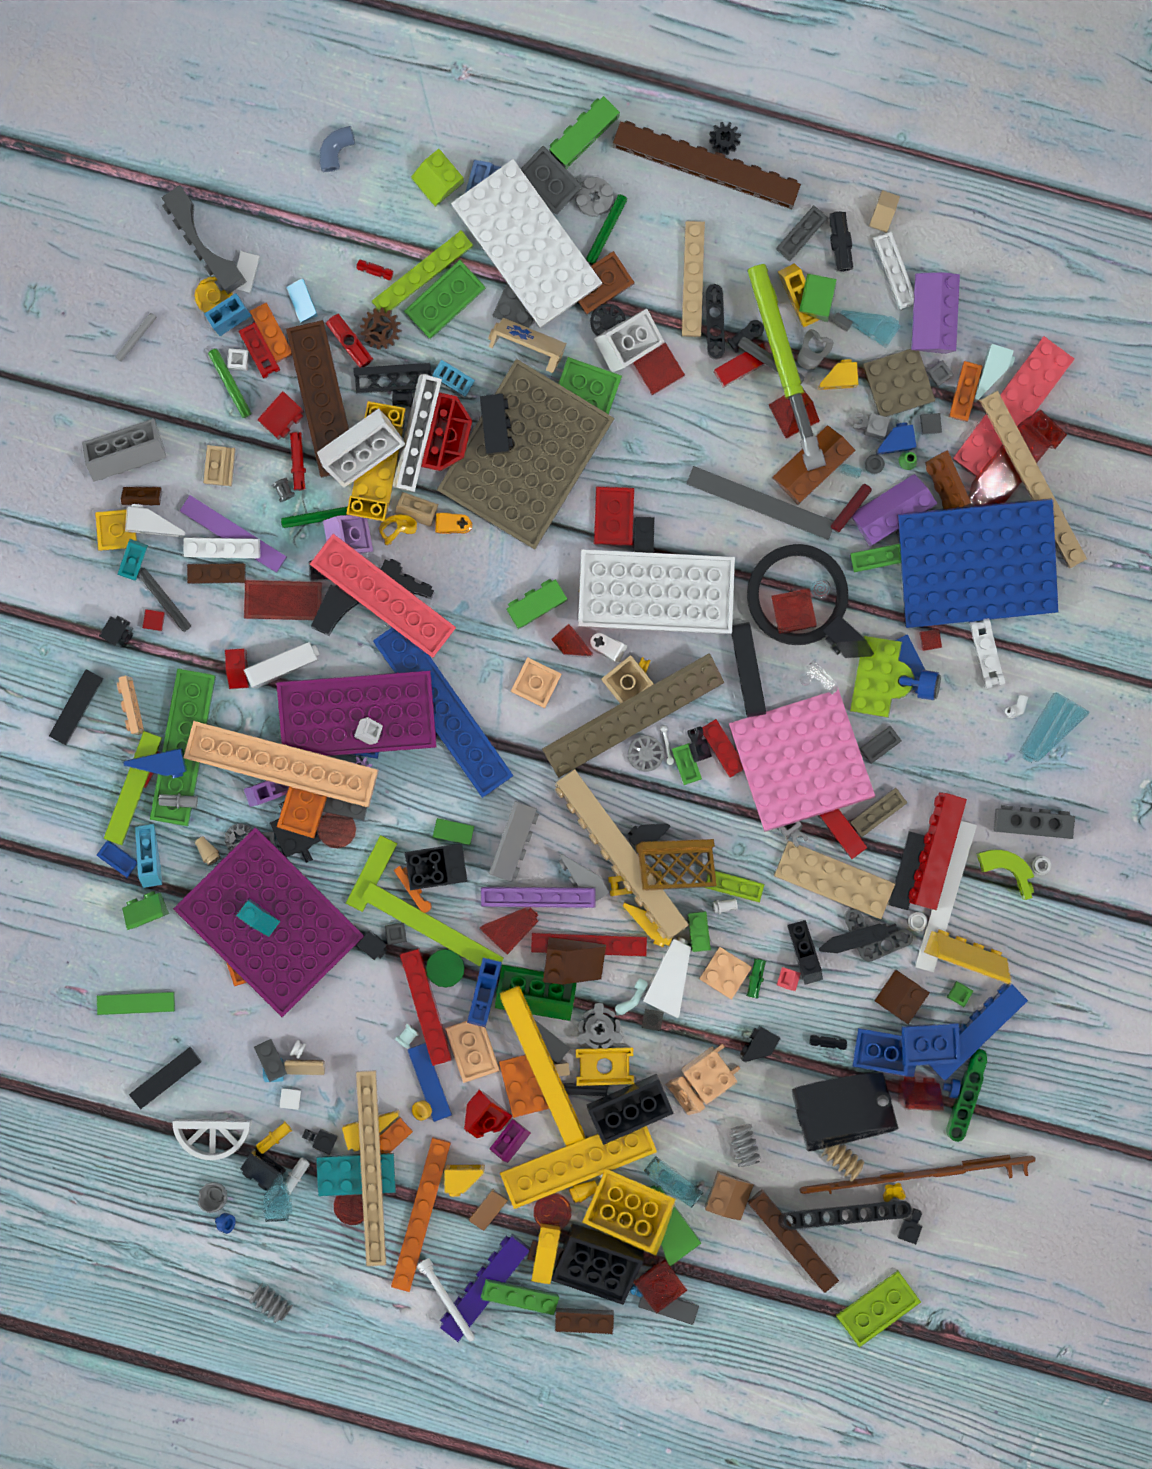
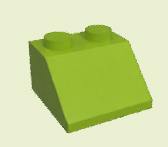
[411,149,464,207]

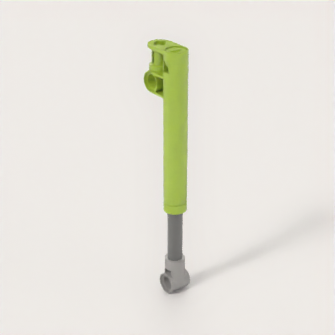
[747,264,826,471]

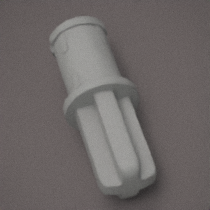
[158,793,198,809]

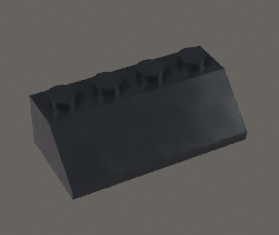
[587,1074,674,1145]

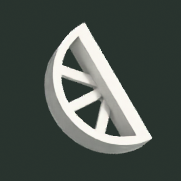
[172,1119,252,1160]

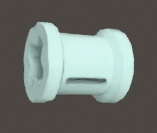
[395,1023,420,1049]

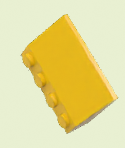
[924,929,1011,984]
[583,1169,676,1255]

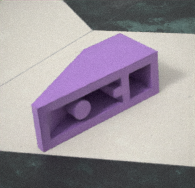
[244,781,289,807]

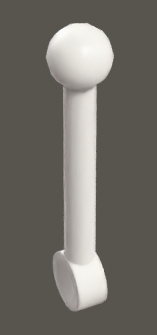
[660,725,674,765]

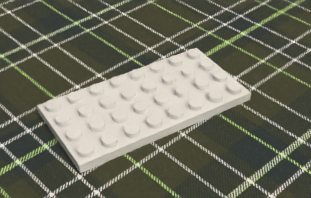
[451,159,602,329]
[578,550,735,634]

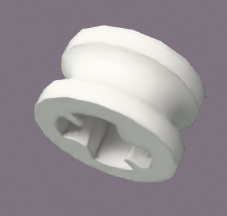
[290,1040,306,1059]

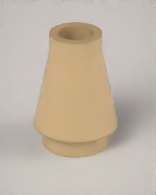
[194,836,221,866]

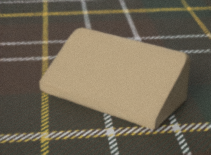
[395,492,438,526]
[285,1059,325,1075]

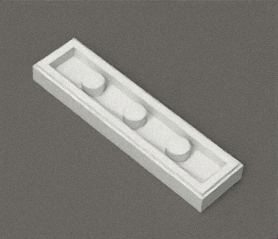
[873,232,914,310]

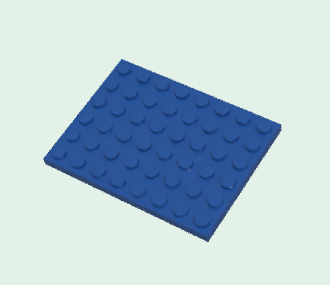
[898,498,1059,628]

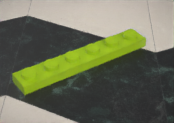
[372,230,473,317]

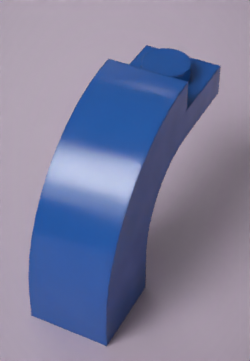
[467,958,502,1028]

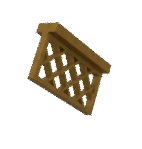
[635,839,717,890]

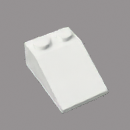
[594,309,665,372]

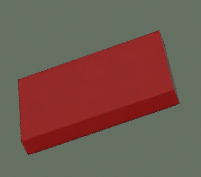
[594,486,634,546]

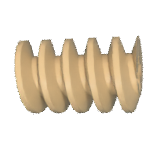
[821,1144,864,1182]

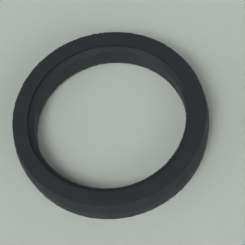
[747,544,848,645]

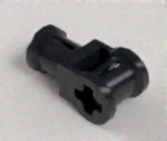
[727,320,764,353]

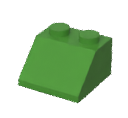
[122,891,169,930]

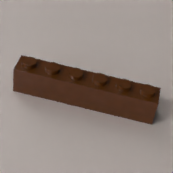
[748,1189,839,1293]

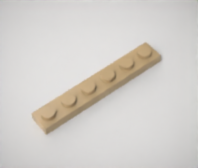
[682,221,705,337]

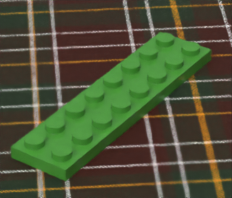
[150,669,216,826]

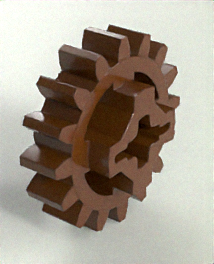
[360,308,402,350]

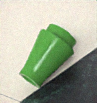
[898,451,918,470]

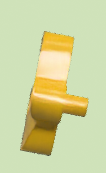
[883,1183,906,1202]

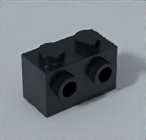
[99,615,134,648]

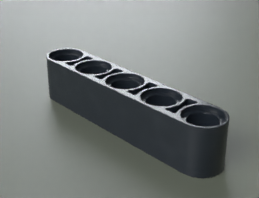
[731,622,766,718]

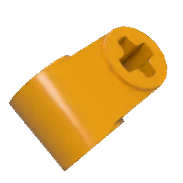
[435,513,473,534]

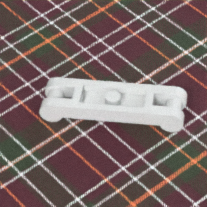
[970,618,1005,689]

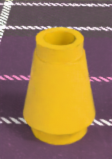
[569,1180,598,1203]

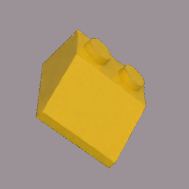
[445,1165,485,1197]

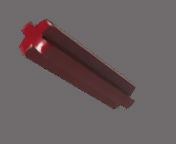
[831,483,872,533]

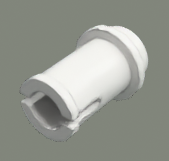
[713,898,738,915]

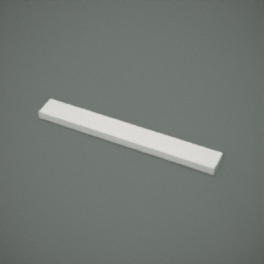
[915,821,977,973]

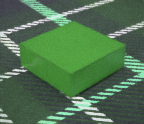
[947,981,973,1007]

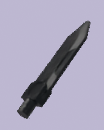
[819,923,898,953]

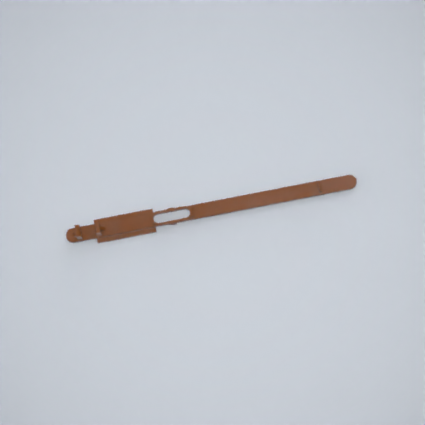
[800,1155,1036,1194]

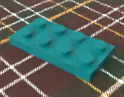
[316,1153,396,1196]

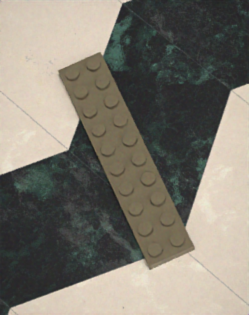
[542,653,724,778]

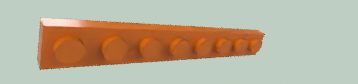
[391,1137,451,1292]

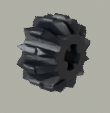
[709,122,741,155]

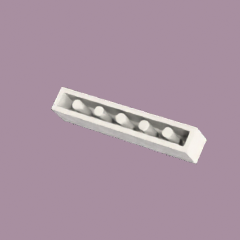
[392,374,442,492]

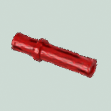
[289,432,306,491]

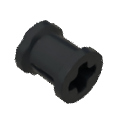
[392,389,413,407]

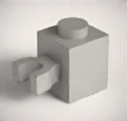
[853,413,890,440]
[778,821,808,848]

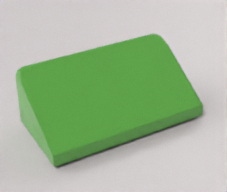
[433,818,474,845]

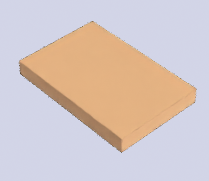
[445,1021,500,1083]

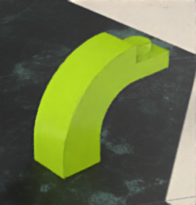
[976,849,1034,900]

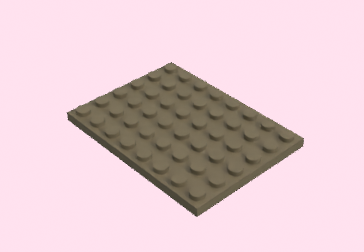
[437,359,615,550]

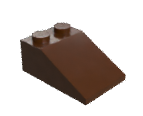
[543,937,606,984]

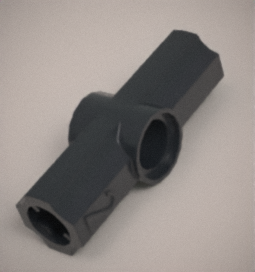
[829,211,853,272]

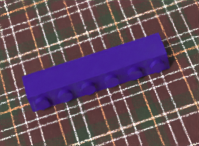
[440,1233,530,1342]

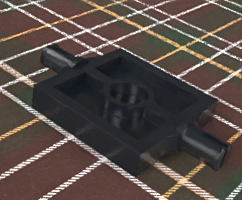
[270,801,321,863]

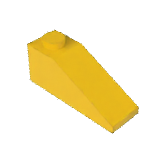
[777,263,819,327]
[623,902,672,948]
[342,1110,400,1152]
[531,1223,560,1284]

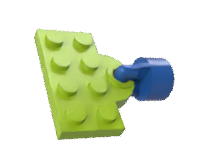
[850,636,941,718]

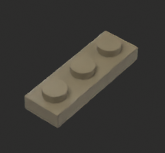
[850,788,907,837]

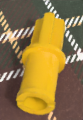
[256,1121,292,1153]

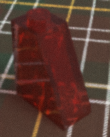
[479,907,539,955]

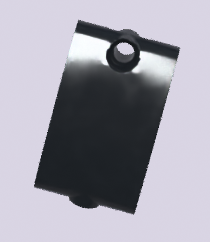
[792,1072,899,1151]

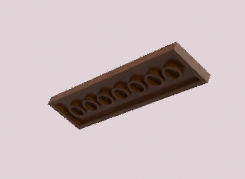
[286,320,349,478]

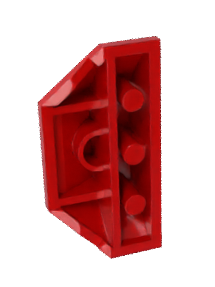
[421,392,473,471]

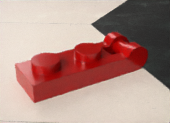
[238,322,280,379]

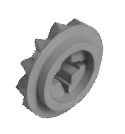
[224,824,252,851]

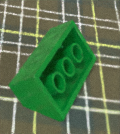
[495,965,577,1021]

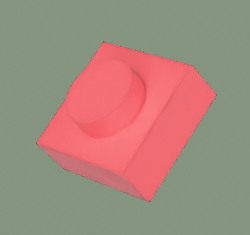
[777,967,801,991]

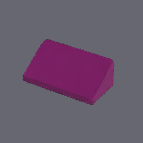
[490,1119,531,1163]

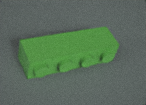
[549,96,620,169]

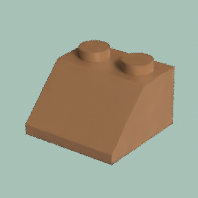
[704,1171,754,1221]

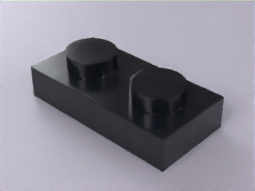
[634,517,655,553]

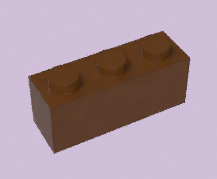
[555,1308,614,1334]

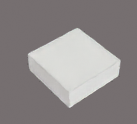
[279,1088,301,1110]

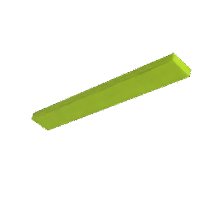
[361,882,504,967]

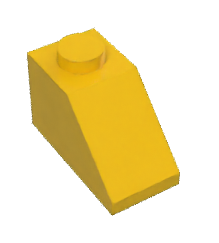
[818,359,858,390]

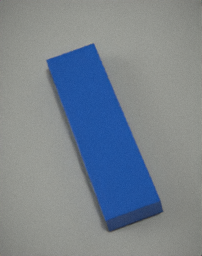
[407,1042,452,1122]

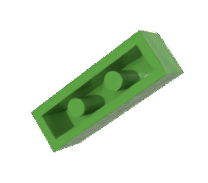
[506,579,568,630]

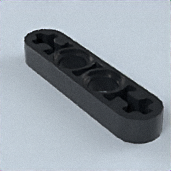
[705,284,725,360]

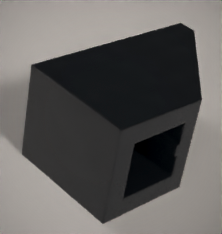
[740,1025,781,1062]

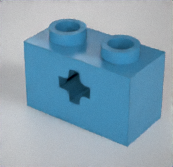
[204,293,252,336]

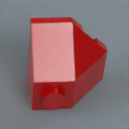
[464,1089,513,1138]

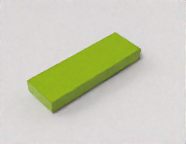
[704,871,765,903]

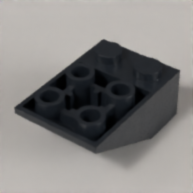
[405,843,468,890]

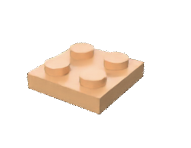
[510,657,562,708]
[699,946,752,1000]
[665,1076,706,1115]

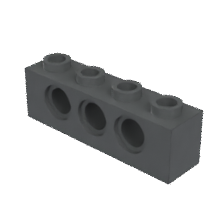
[993,805,1075,839]

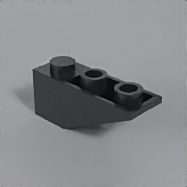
[787,920,823,985]

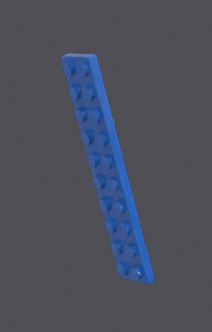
[373,627,514,798]

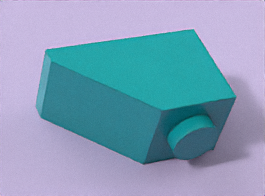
[236,898,280,937]

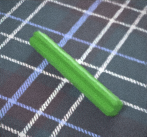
[208,348,252,418]

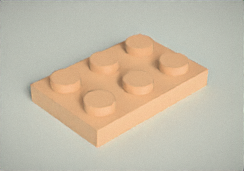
[117,676,144,735]

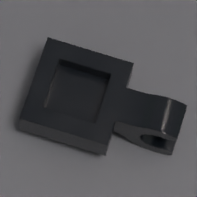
[687,726,712,763]
[302,1129,338,1155]
[897,1208,922,1245]

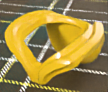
[379,515,417,546]

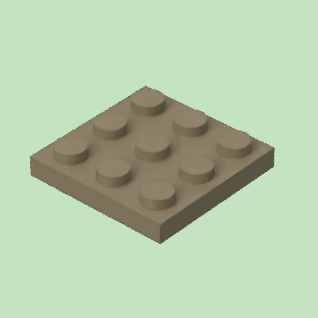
[863,349,935,417]

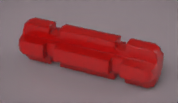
[356,259,394,280]

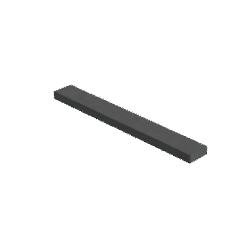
[686,466,834,540]

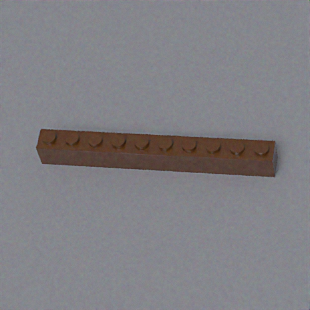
[612,121,801,210]

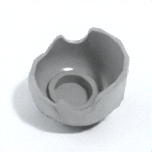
[197,1182,227,1213]

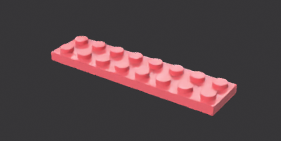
[953,336,1074,482]
[310,534,456,658]

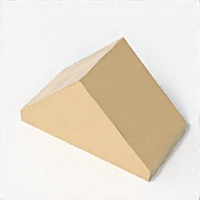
[869,190,900,233]

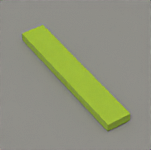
[103,731,163,845]

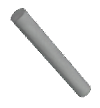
[115,313,157,362]

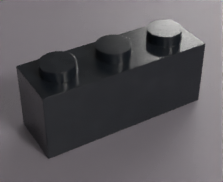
[480,393,513,455]

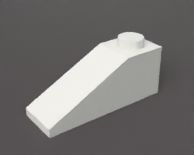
[125,504,185,538]

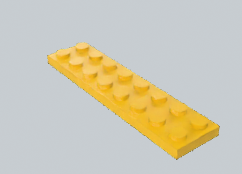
[500,1126,657,1209]

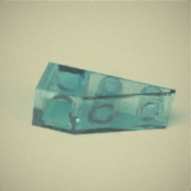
[263,1174,292,1222]

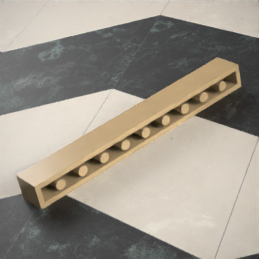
[555,769,688,941]

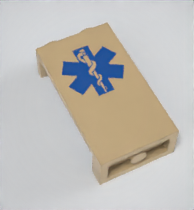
[488,318,567,373]

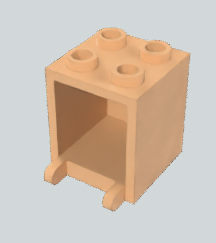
[681,1044,741,1105]

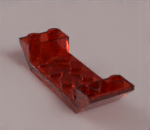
[968,410,1067,506]

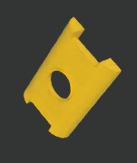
[575,1048,634,1086]

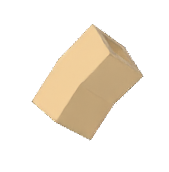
[554,1062,570,1076]

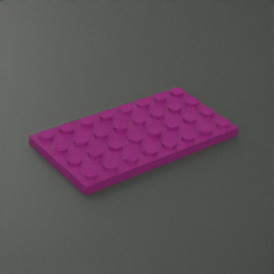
[276,670,437,756]

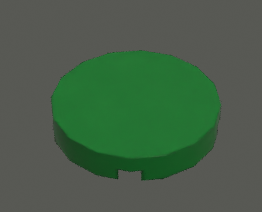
[426,949,465,988]

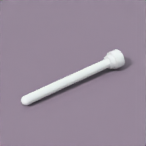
[417,1258,475,1342]

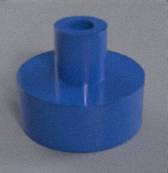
[942,1078,961,1099]
[215,1213,236,1234]

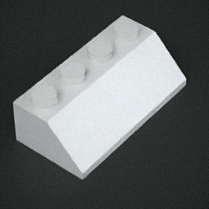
[317,409,405,488]

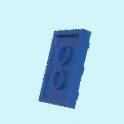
[902,1023,961,1066]

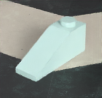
[973,344,1015,402]

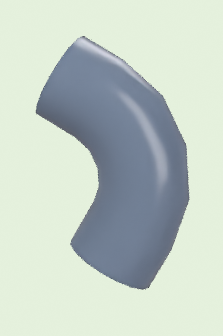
[320,126,355,172]

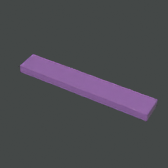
[180,495,287,573]
[481,887,596,908]

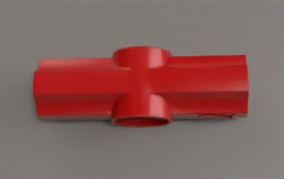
[325,313,374,367]

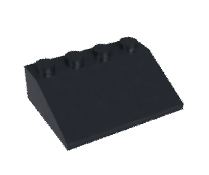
[551,1223,644,1305]

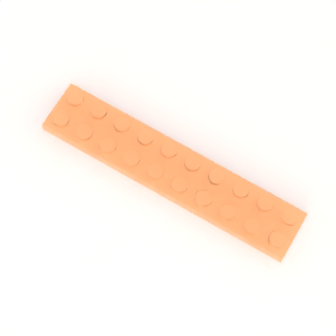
[184,721,379,807]

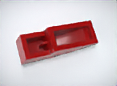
[714,343,767,388]
[819,809,867,859]

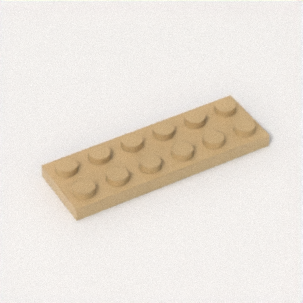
[774,841,895,919]

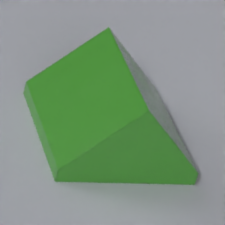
[799,274,837,322]

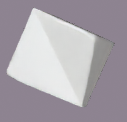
[227,348,248,371]
[355,717,383,745]

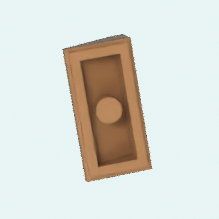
[468,1189,508,1231]

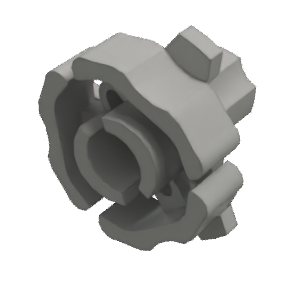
[577,1003,623,1049]

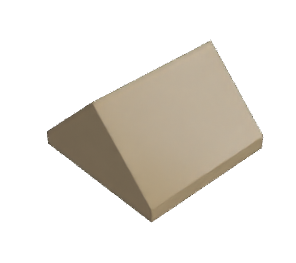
[601,655,654,704]

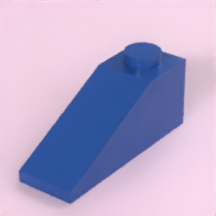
[123,748,187,778]

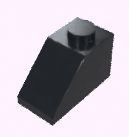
[628,824,671,846]

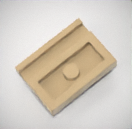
[203,445,236,487]

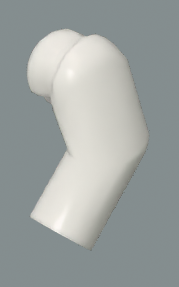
[1005,695,1029,719]

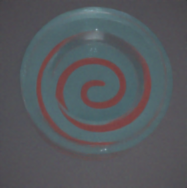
[811,579,831,599]

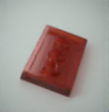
[244,580,322,621]

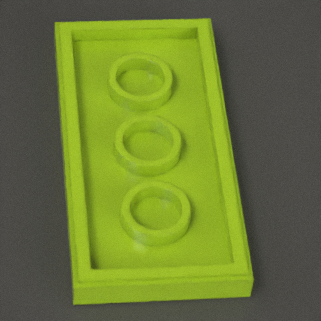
[836,1270,921,1348]

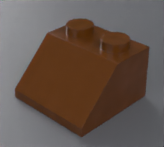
[874,969,930,1024]

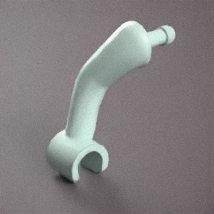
[615,978,648,1016]

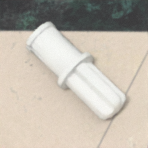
[280,1158,310,1195]

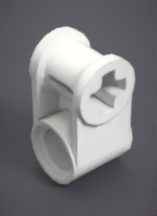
[590,633,628,663]

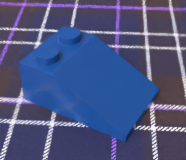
[853,1028,916,1077]

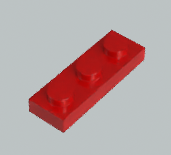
[702,719,744,778]

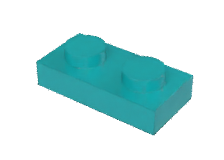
[117,539,148,581]

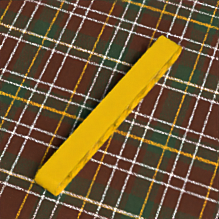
[500,986,585,1146]

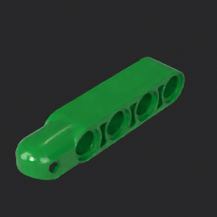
[946,1048,987,1142]

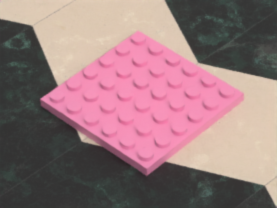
[729,689,875,832]

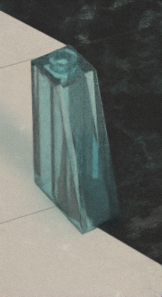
[1019,692,1090,763]

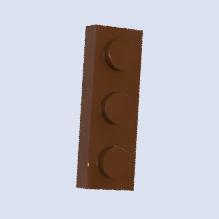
[187,563,246,584]

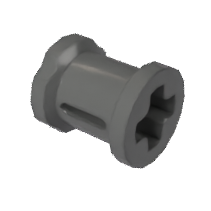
[272,478,295,503]

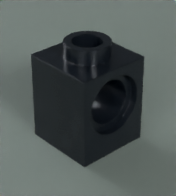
[357,930,388,960]

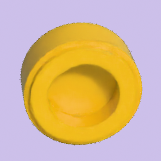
[412,1100,432,1121]

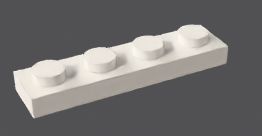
[183,537,260,558]

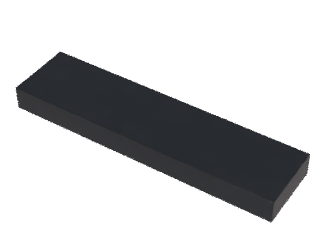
[49,669,104,746]
[889,831,925,910]
[129,1046,202,1110]

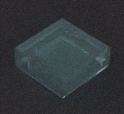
[840,464,862,479]

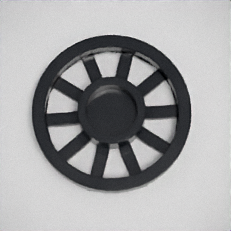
[590,304,626,336]

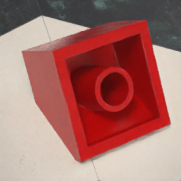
[257,391,304,440]

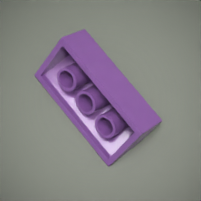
[911,272,960,354]
[851,474,937,547]

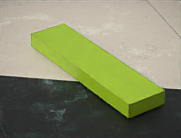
[345,835,398,912]

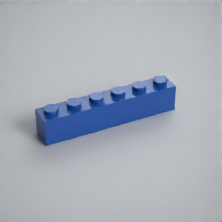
[929,983,1028,1081]

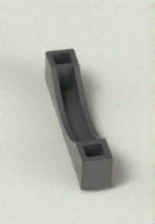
[161,185,247,294]

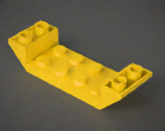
[346,401,405,521]

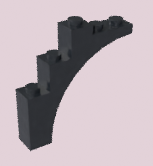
[311,559,434,636]

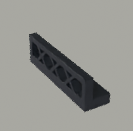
[353,363,432,394]

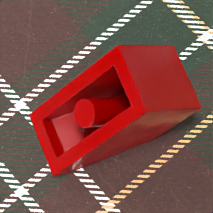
[225,649,249,689]

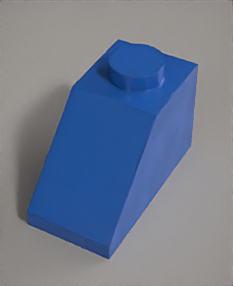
[876,422,916,455]

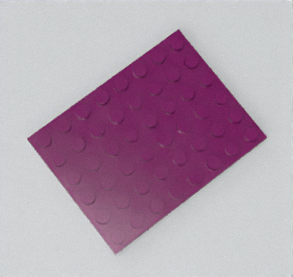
[173,827,365,1017]

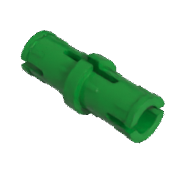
[746,958,766,999]

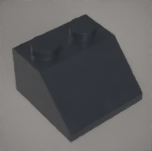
[823,615,874,658]
[240,1147,287,1191]

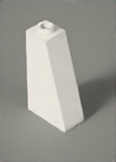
[244,642,320,689]
[643,936,691,1018]

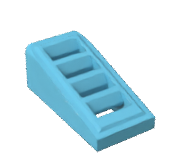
[432,360,475,397]

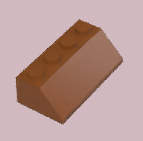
[772,425,856,505]

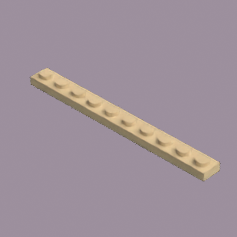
[979,391,1087,568]
[356,1070,386,1266]

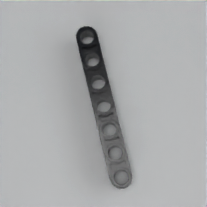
[778,1201,912,1230]

